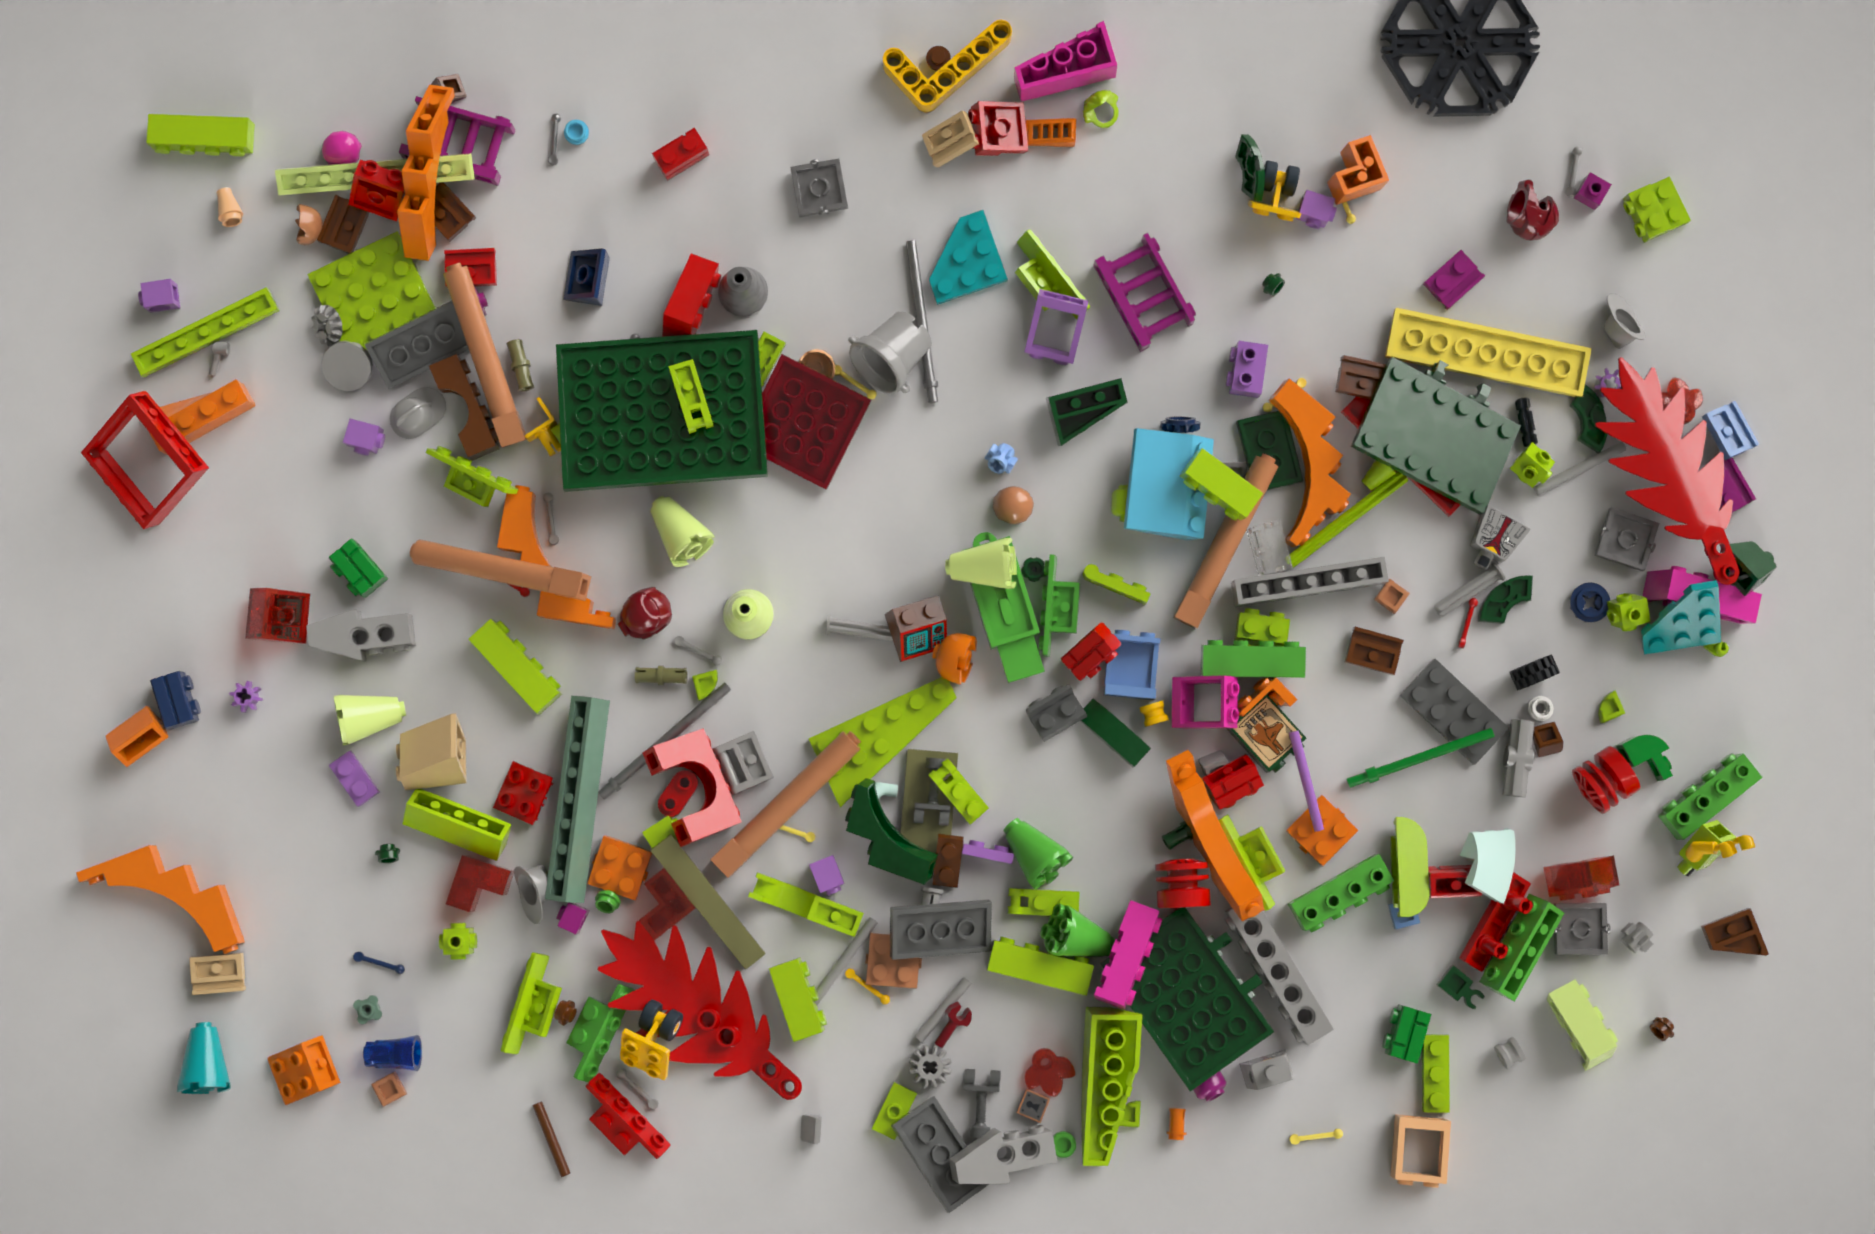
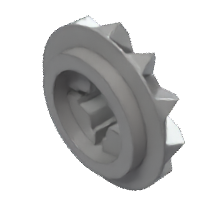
[311,305,342,346]

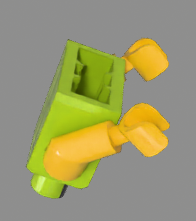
[1677,820,1755,876]

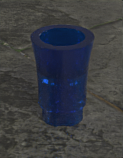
[363,1035,422,1071]

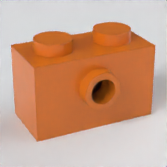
[105,706,169,767]

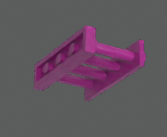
[398,96,515,186]
[1093,232,1196,352]

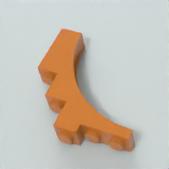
[1268,378,1351,547]

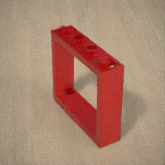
[81,391,209,530]

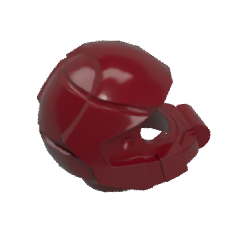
[1506,180,1559,241]
[617,587,672,640]

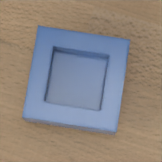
[1388,903,1420,929]

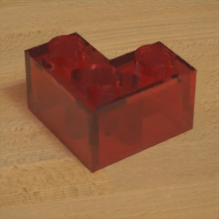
[445,855,514,912]
[1543,855,1620,901]
[639,868,697,940]

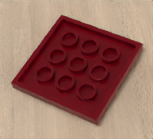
[762,354,872,490]

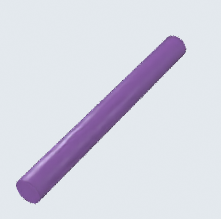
[1289,730,1324,832]

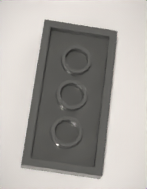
[364,300,469,389]
[1399,659,1509,765]
[890,899,992,960]
[891,1096,989,1213]

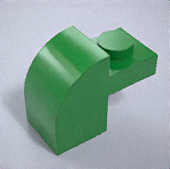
[1615,735,1673,781]

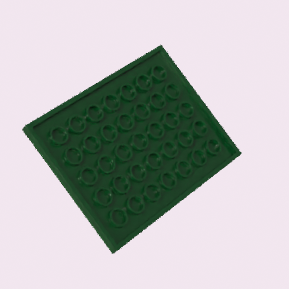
[556,330,768,492]

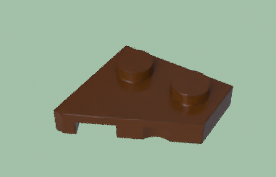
[1701,908,1769,956]

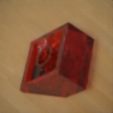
[245,588,310,644]

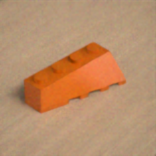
[149,379,256,455]

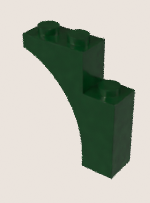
[845,778,938,885]

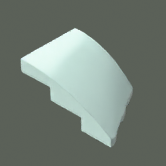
[1460,828,1516,904]

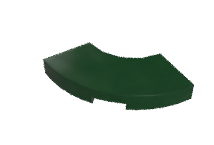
[1235,134,1265,201]
[1570,384,1607,453]
[1478,575,1533,624]

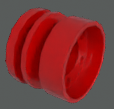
[1572,746,1641,814]
[1155,859,1211,908]

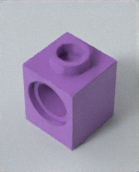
[138,279,181,313]
[809,855,844,896]

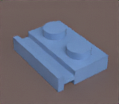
[1702,401,1759,461]

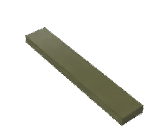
[651,834,766,970]

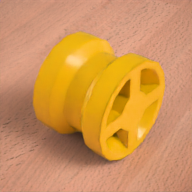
[1139,701,1169,727]

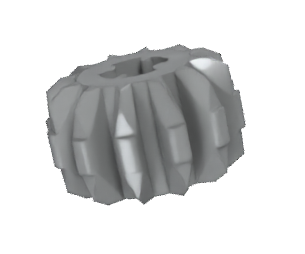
[909,1045,952,1088]

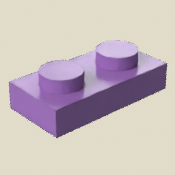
[329,750,380,807]
[962,840,1014,864]

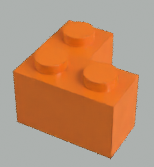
[1327,135,1389,205]

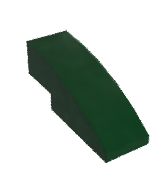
[1081,698,1151,768]

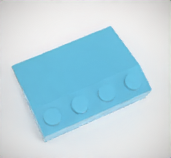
[1124,428,1214,540]

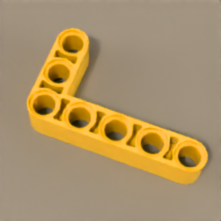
[883,19,1012,113]

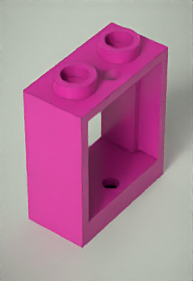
[1172,675,1239,729]

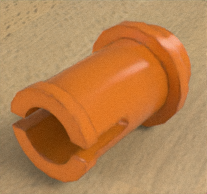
[1166,1108,1187,1140]

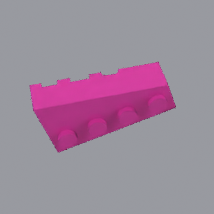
[1014,21,1117,102]
[1642,566,1762,624]
[1094,900,1163,1010]

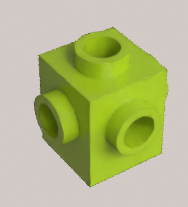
[1510,442,1555,488]
[1607,593,1651,631]
[439,923,477,960]

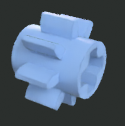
[985,443,1018,474]

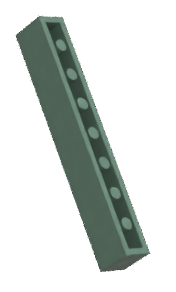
[545,695,610,903]

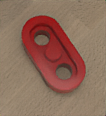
[658,770,698,817]

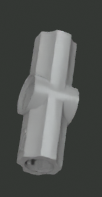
[1502,719,1534,798]

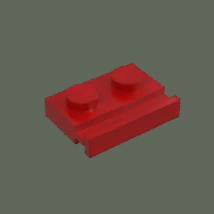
[444,248,497,288]

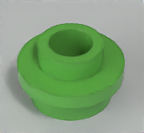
[595,890,621,914]

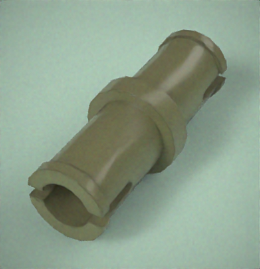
[506,339,534,392]
[635,665,688,685]

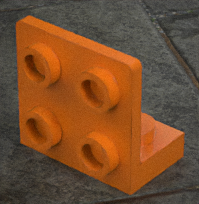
[1238,677,1298,717]
[267,1035,341,1105]

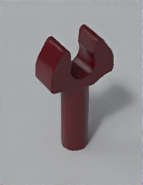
[934,1001,972,1048]

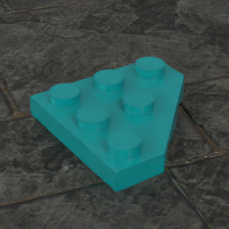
[929,210,1008,305]
[1641,580,1721,655]

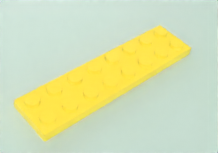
[1385,308,1592,397]

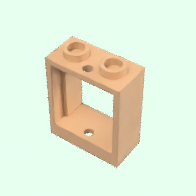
[1390,1114,1451,1188]

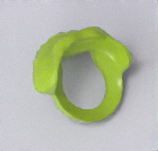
[1083,90,1118,128]

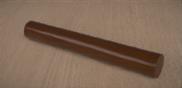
[532,1101,571,1177]

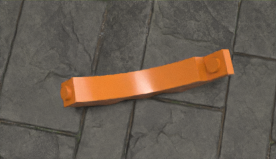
[397,85,455,261]
[497,485,616,629]
[1166,750,1264,921]
[76,845,245,955]

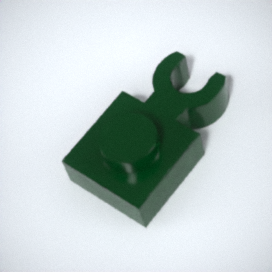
[1436,965,1485,1009]

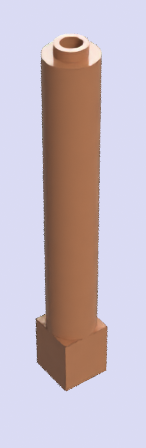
[443,263,527,448]
[1173,454,1278,629]
[410,539,592,601]
[710,731,861,878]

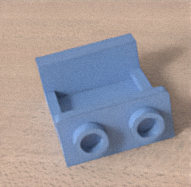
[1103,630,1161,700]

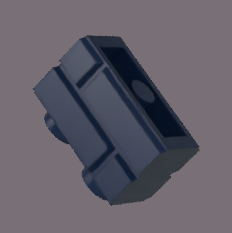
[150,671,201,730]

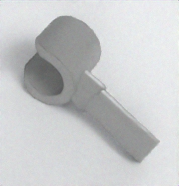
[209,342,230,376]

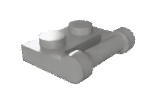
[712,731,774,796]

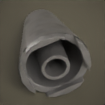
[718,267,768,317]

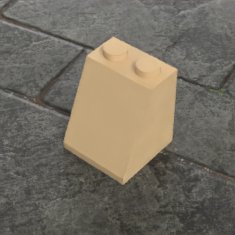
[396,713,466,790]

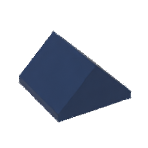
[563,248,610,306]

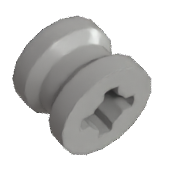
[1494,1037,1525,1069]

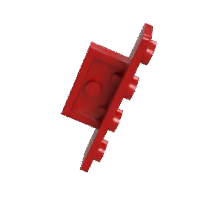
[585,1073,671,1159]

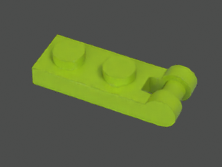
[669,359,714,434]
[1082,564,1151,605]
[928,758,989,825]
[1007,888,1080,916]

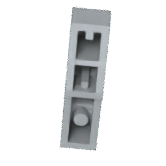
[306,609,416,662]
[949,1125,1057,1184]

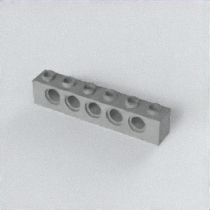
[1231,557,1389,607]
[1224,907,1334,1045]

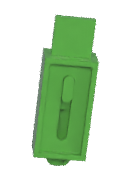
[962,532,1045,683]

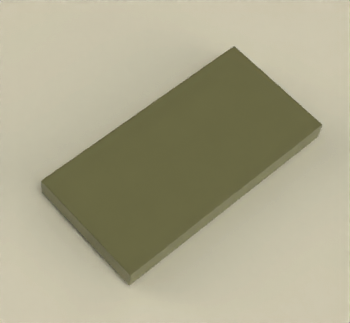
[900,749,958,853]

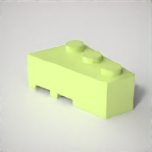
[1546,979,1618,1071]

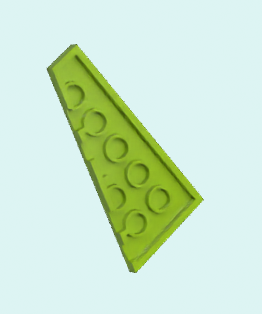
[808,677,957,808]

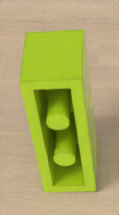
[1179,448,1264,520]
[769,957,827,1042]

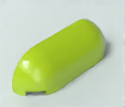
[1390,817,1429,917]

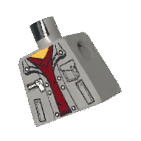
[1470,505,1530,570]
[1239,1050,1293,1090]

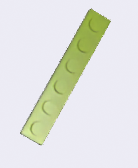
[131,287,280,377]

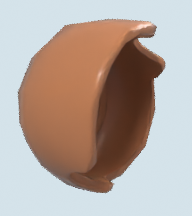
[295,204,323,245]
[993,486,1034,524]

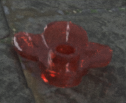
[1661,377,1703,424]
[1024,1048,1075,1097]

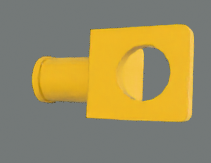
[525,397,561,456]

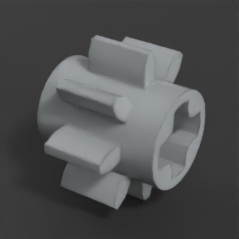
[1621,922,1653,953]

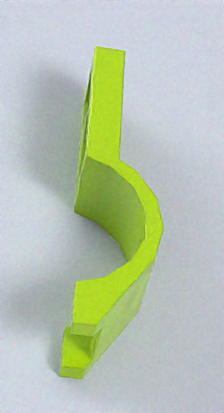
[748,872,864,937]

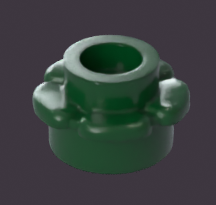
[1262,273,1285,296]
[1022,557,1045,582]
[375,844,400,863]

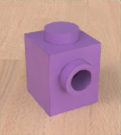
[1296,190,1337,229]
[343,418,385,456]

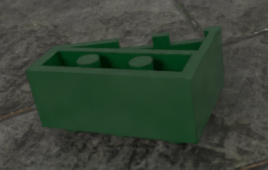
[1046,378,1128,446]

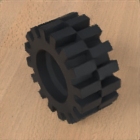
[1509,654,1560,691]

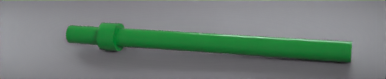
[1347,728,1495,788]

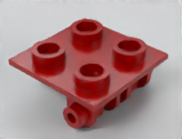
[493,761,554,825]

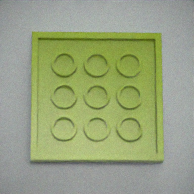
[307,231,436,355]

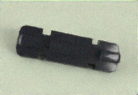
[1515,397,1538,447]

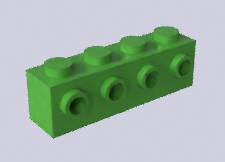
[1201,640,1306,678]
[1658,753,1763,840]
[1287,854,1394,933]
[1479,894,1564,1002]

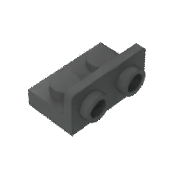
[1026,684,1087,742]

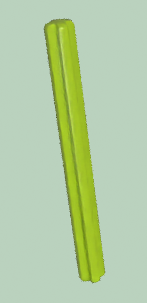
[1284,472,1408,569]

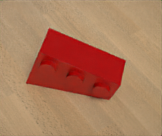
[662,253,721,337]

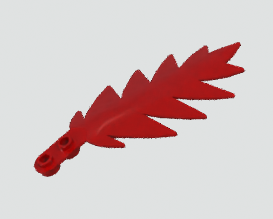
[1595,357,1739,585]
[597,921,802,1100]

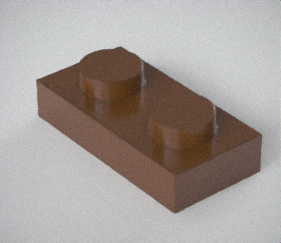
[932,834,964,888]

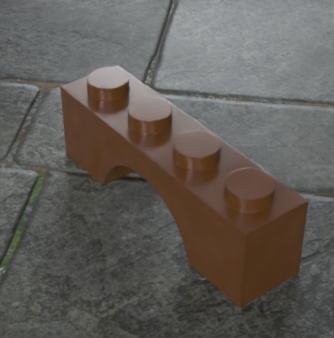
[429,354,499,461]

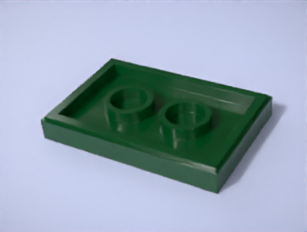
[1236,411,1304,491]

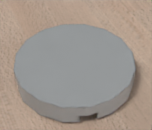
[321,341,373,391]

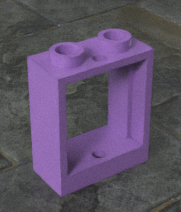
[1024,289,1088,365]

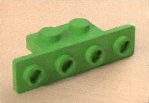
[1039,554,1080,657]
[566,984,635,1082]

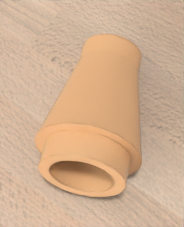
[216,188,243,227]

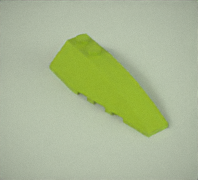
[1081,1007,1142,1166]

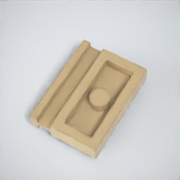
[922,110,979,168]
[189,953,246,995]

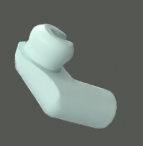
[876,782,898,799]

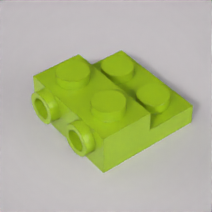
[1623,176,1691,243]
[1234,608,1290,646]

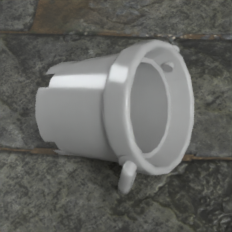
[848,311,932,394]

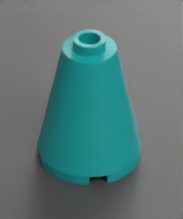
[177,1022,231,1094]

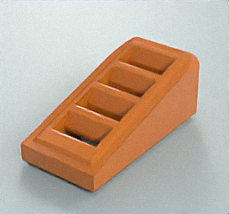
[1026,118,1076,147]

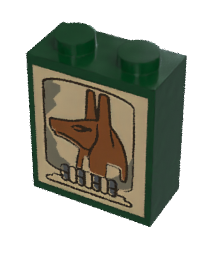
[1226,694,1307,773]

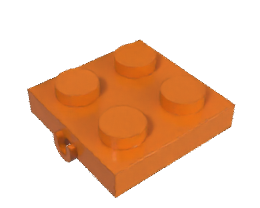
[1286,795,1358,867]
[587,835,652,900]

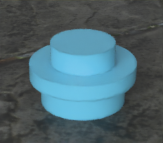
[564,120,589,145]

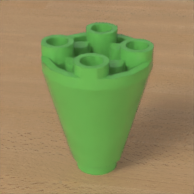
[1003,818,1073,890]
[1040,904,1115,957]

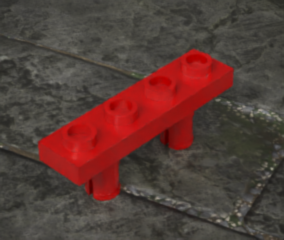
[1459,872,1533,972]

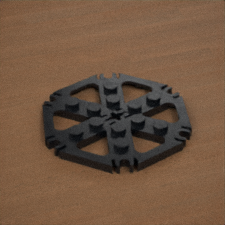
[1380,0,1540,117]

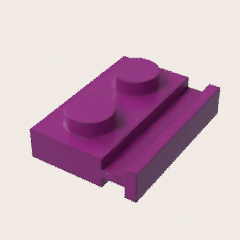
[1423,250,1485,310]
[1719,458,1756,513]

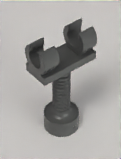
[913,757,950,826]
[964,1069,1001,1138]

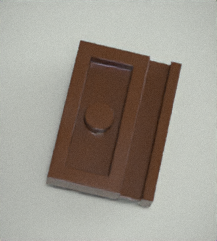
[434,182,476,242]
[317,194,370,254]
[1335,355,1386,400]
[1344,626,1404,676]

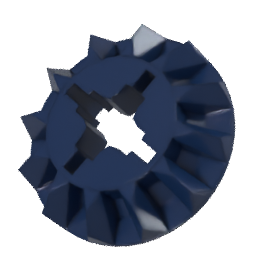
[1160,416,1201,433]
[1569,582,1610,622]

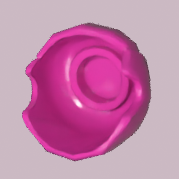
[322,131,362,165]

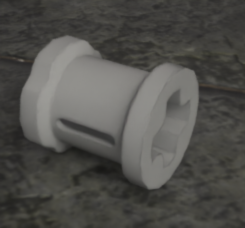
[921,886,943,905]

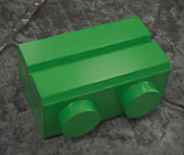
[329,538,388,598]
[1382,1004,1432,1064]

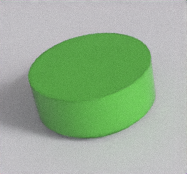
[1053,1131,1076,1158]

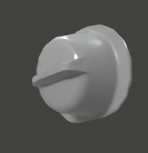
[1604,293,1646,349]
[390,387,446,439]
[514,865,548,924]

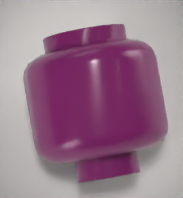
[1193,1071,1227,1102]

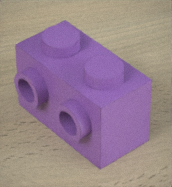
[1226,340,1268,398]

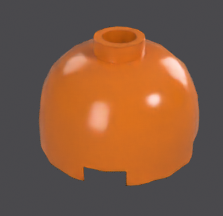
[932,633,977,685]

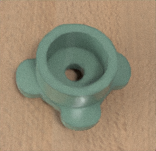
[353,995,382,1024]

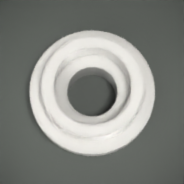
[1528,696,1554,721]

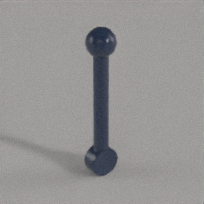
[353,952,405,974]

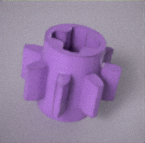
[1594,368,1621,398]
[229,681,263,713]

